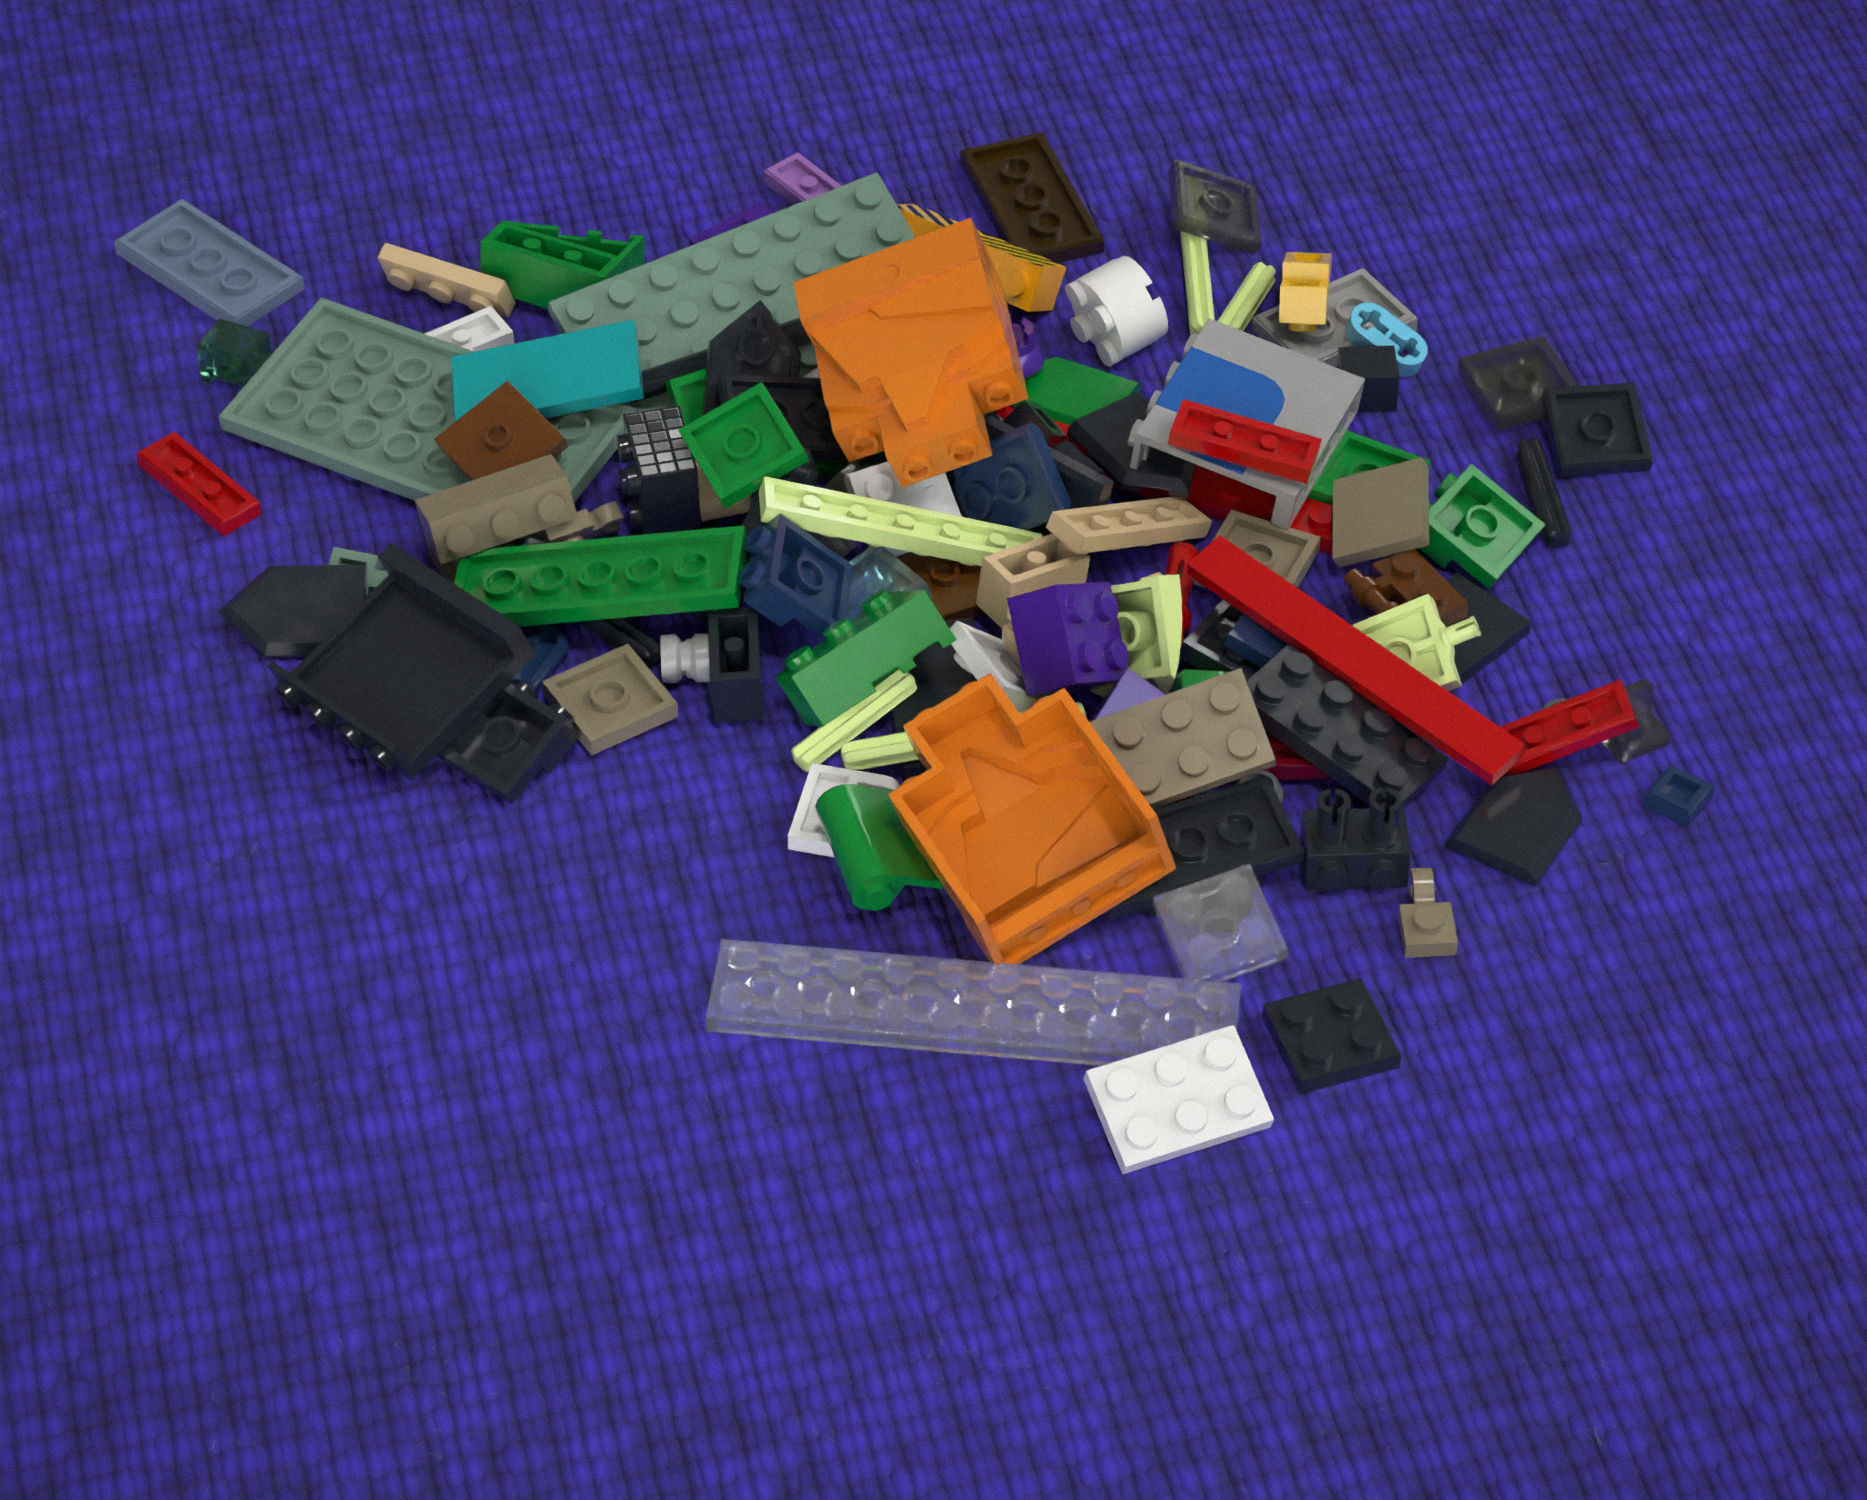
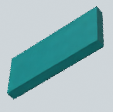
[451,319,644,422]

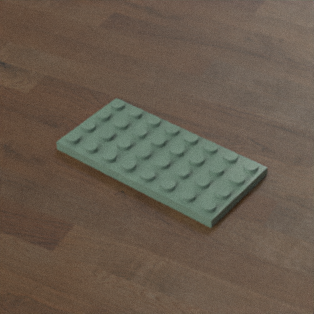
[548,172,916,412]
[218,297,637,541]

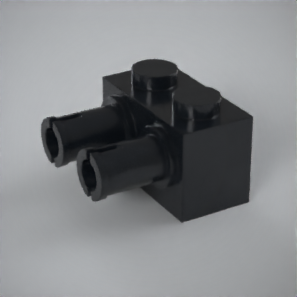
[1300,787,1411,890]

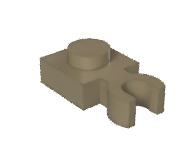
[540,501,624,543]

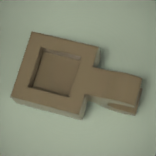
[1398,867,1458,958]

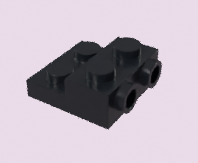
[436,679,580,804]

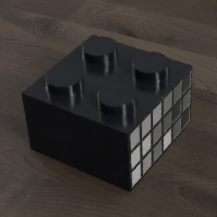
[616,406,701,535]

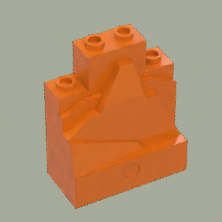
[793,218,1029,488]
[888,673,1177,976]

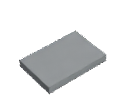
[1251,268,1418,366]

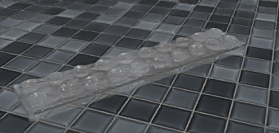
[706,939,1241,1066]

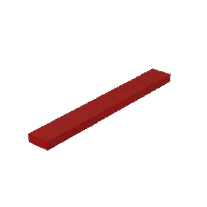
[1187,535,1525,786]

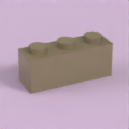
[415,454,578,565]

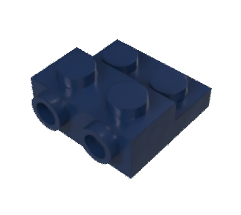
[739,514,853,639]

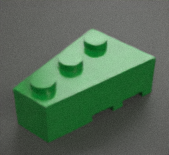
[480,221,645,310]
[774,589,957,726]

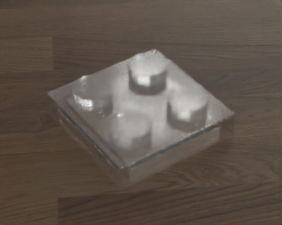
[1153,864,1288,993]

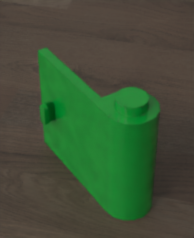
[815,784,945,911]

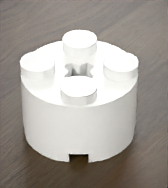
[1065,256,1168,367]

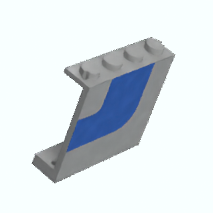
[1128,318,1365,530]

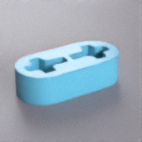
[1345,302,1428,377]

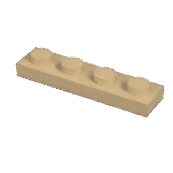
[1046,497,1213,555]

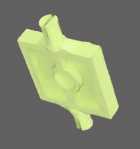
[1352,594,1481,716]

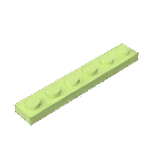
[759,476,1042,566]

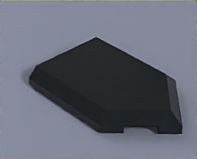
[702,300,801,416]
[1067,392,1196,498]
[218,565,367,659]
[1445,766,1582,886]

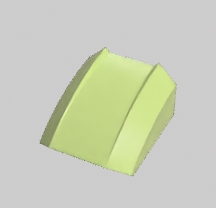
[1090,574,1182,697]

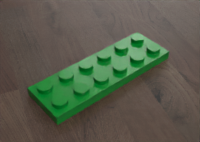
[454,526,748,627]

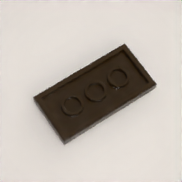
[959,132,1104,263]

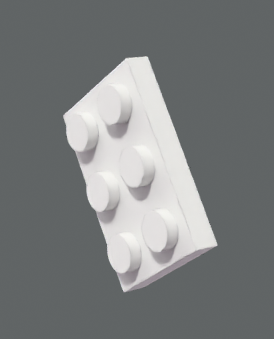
[1083,1025,1274,1175]

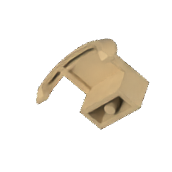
[976,533,1162,665]

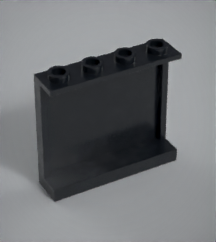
[267,543,535,780]

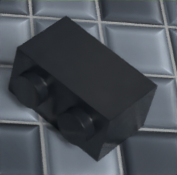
[708,608,765,723]

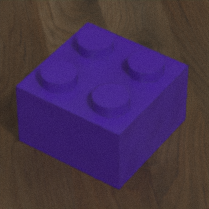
[1007,582,1129,697]

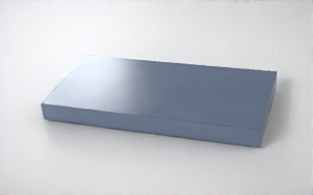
[114,199,305,334]

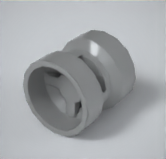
[660,633,710,684]

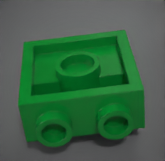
[1419,464,1546,589]

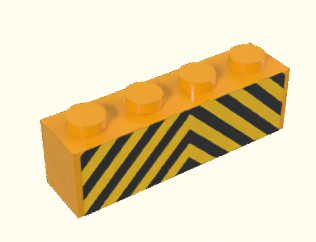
[896,204,1067,312]

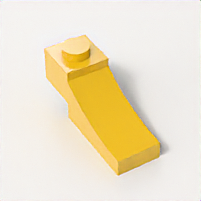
[1279,252,1332,332]

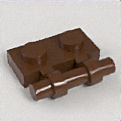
[1344,549,1468,626]

